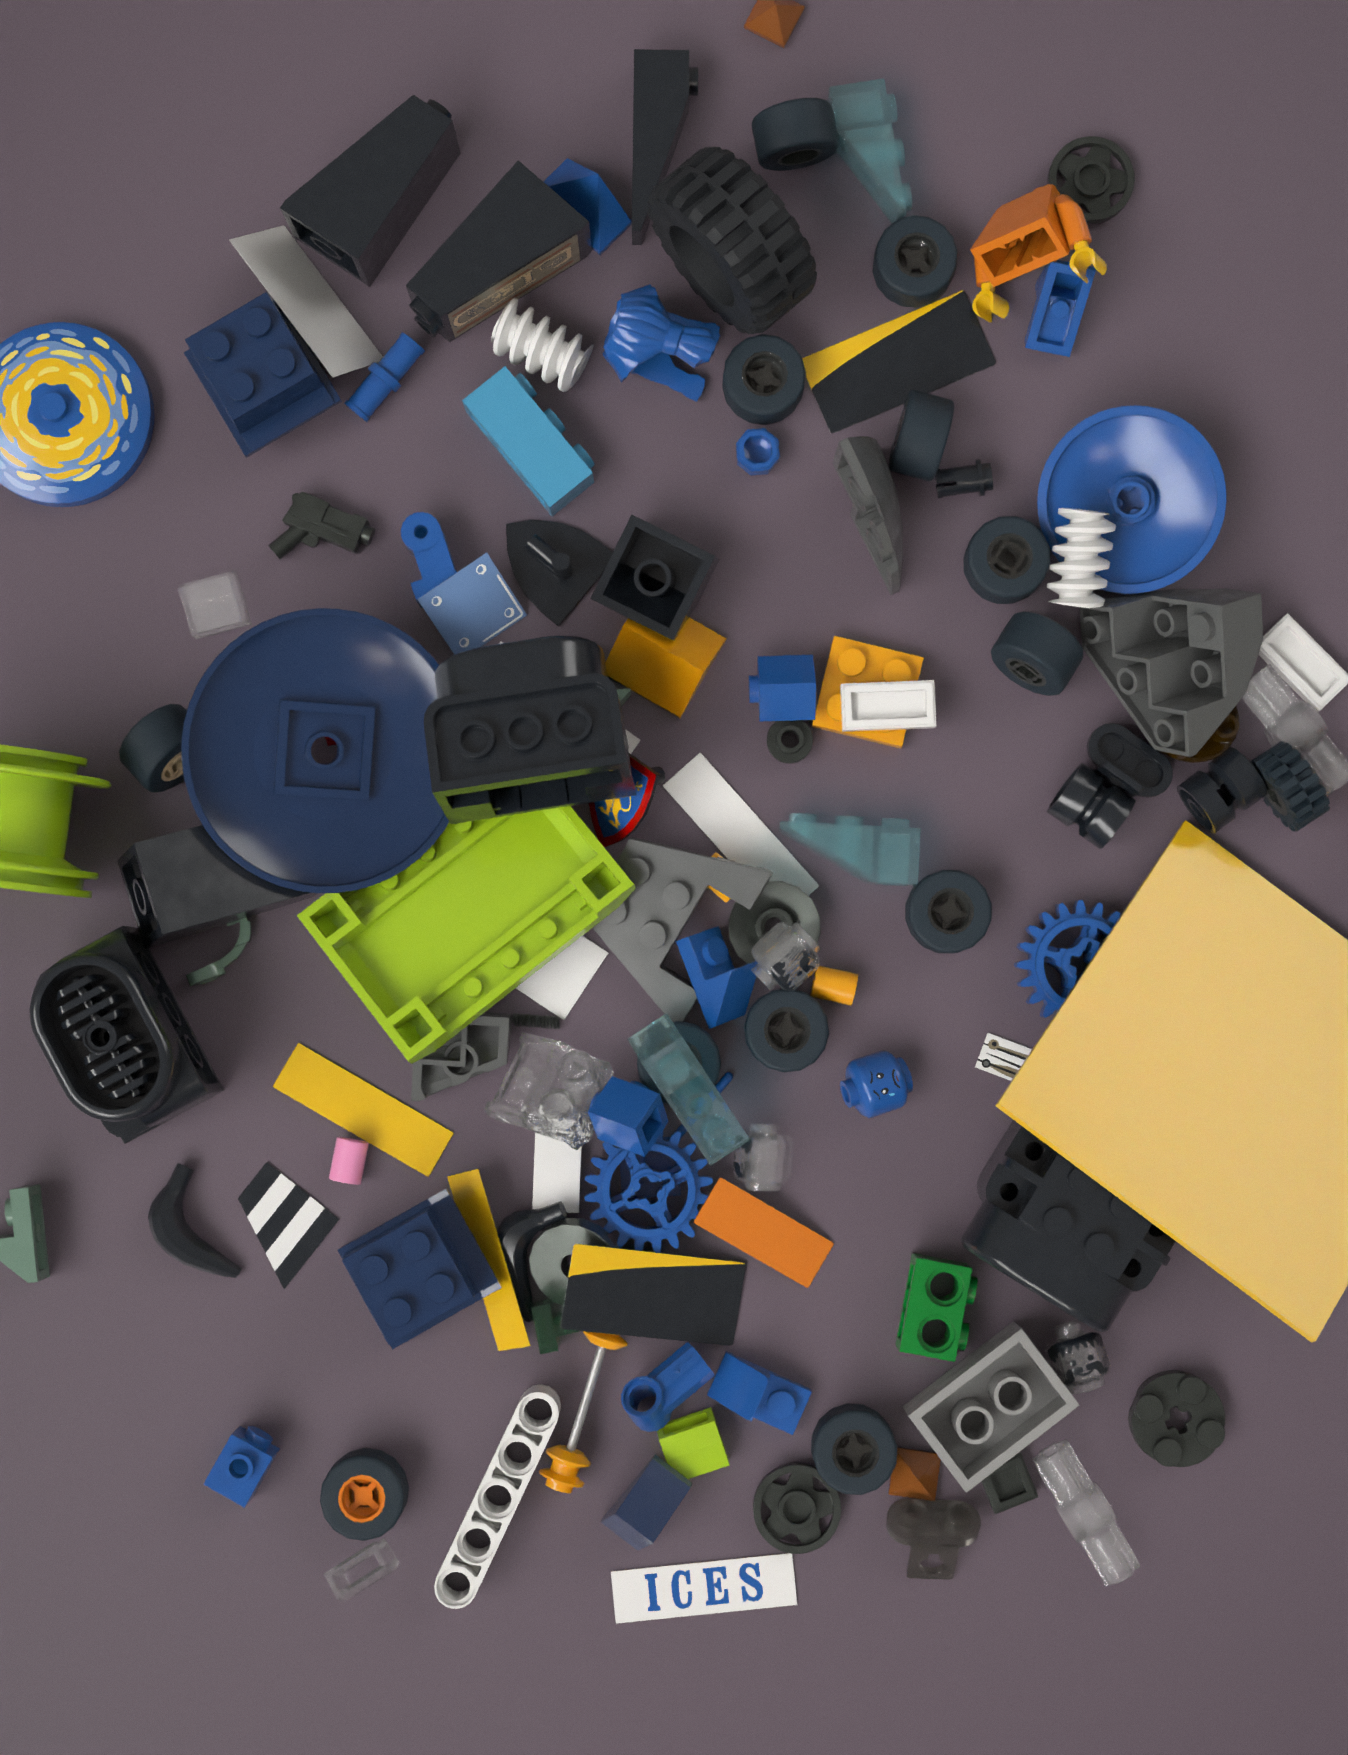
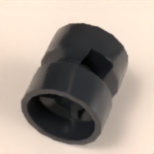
[1177,747,1267,834]
[1047,763,1136,849]

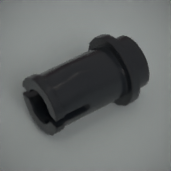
[935,459,993,499]

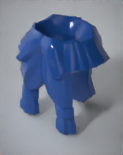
[602,284,720,402]

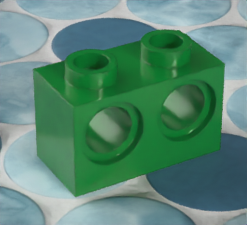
[895,1253,978,1362]

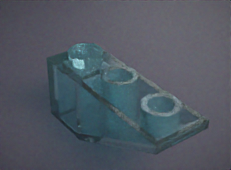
[827,78,912,224]
[778,813,921,887]
[628,1013,750,1165]

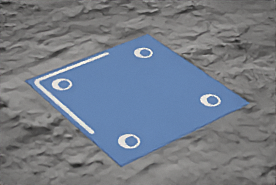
[417,552,527,655]

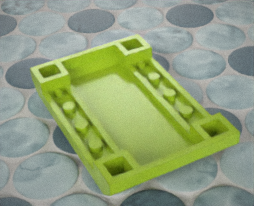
[297,806,636,1064]

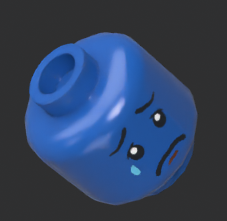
[840,1050,913,1118]

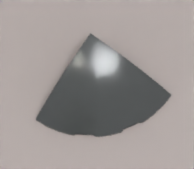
[832,436,903,595]

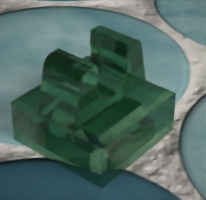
[531,1299,579,1354]

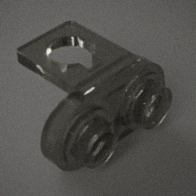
[886,1499,981,1580]

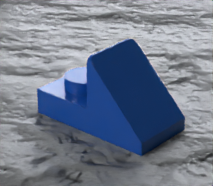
[1024,260,1096,357]
[676,926,760,1029]
[707,1351,812,1435]

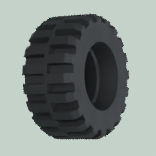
[647,146,817,334]

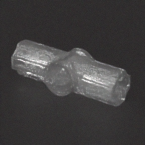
[1242,664,1348,796]
[1032,1439,1140,1586]

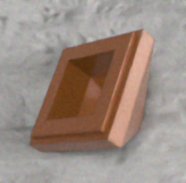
[744,0,805,48]
[888,1447,941,1501]

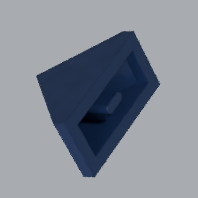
[601,1454,693,1550]

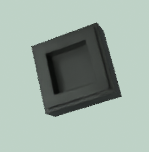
[981,1452,1038,1514]

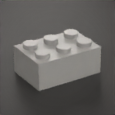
[902,1321,1080,1493]

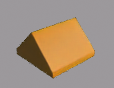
[606,617,726,719]

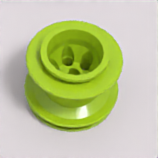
[0,744,112,898]

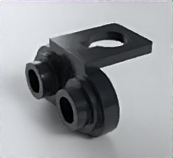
[1087,723,1173,798]

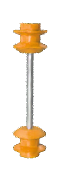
[539,1331,628,1493]

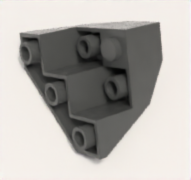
[1079,588,1263,757]

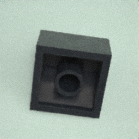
[590,514,720,641]

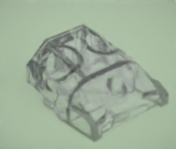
[484,1032,613,1150]

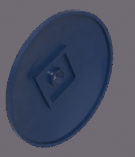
[181,608,449,893]

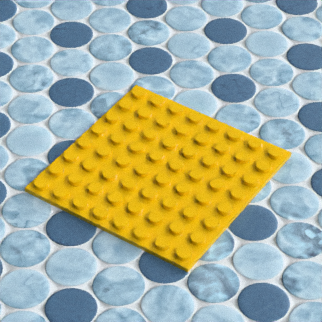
[995,820,1348,1343]

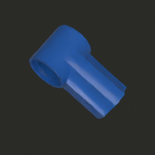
[621,1342,715,1432]

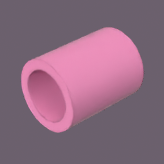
[329,1137,369,1185]

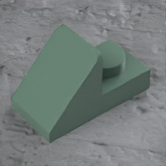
[0,1184,50,1283]

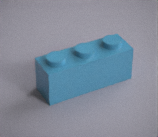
[462,366,595,516]

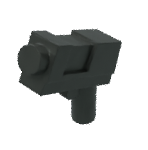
[268,491,375,560]

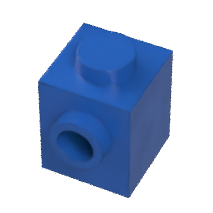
[748,655,816,722]
[588,1076,669,1157]
[204,1426,280,1508]

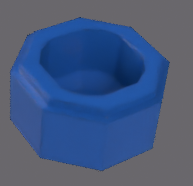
[735,428,780,476]

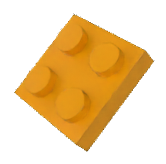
[811,636,924,749]

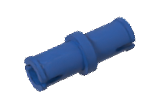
[344,332,425,422]

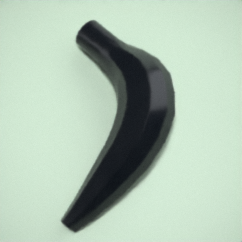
[148,1163,242,1278]
[497,1201,567,1322]

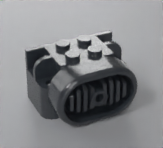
[424,636,637,824]
[29,926,224,1144]
[961,1120,1176,1332]

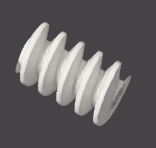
[491,297,594,392]
[1047,508,1116,608]

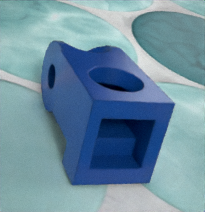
[401,512,457,608]

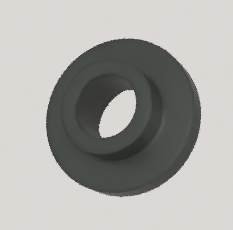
[766,720,813,764]

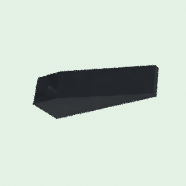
[632,49,698,245]

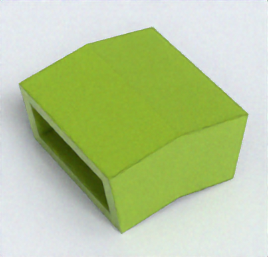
[657,1407,730,1479]

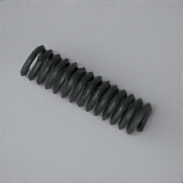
[512,1013,560,1030]

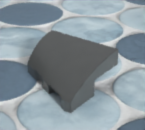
[411,1012,512,1101]

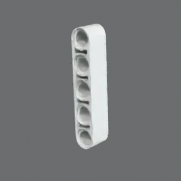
[434,1384,561,1609]

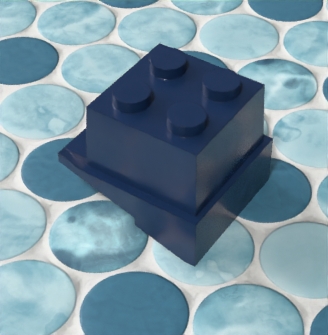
[184,292,342,458]
[337,1188,502,1350]

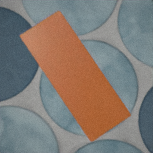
[694,1178,834,1288]

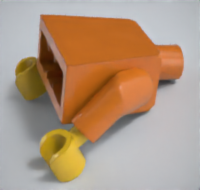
[970,184,1107,323]

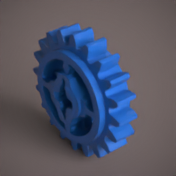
[1014,900,1120,1018]
[584,1130,713,1253]

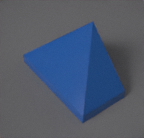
[543,158,632,255]

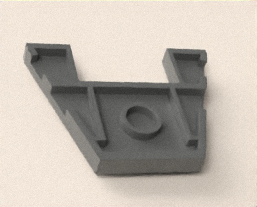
[593,837,774,1022]

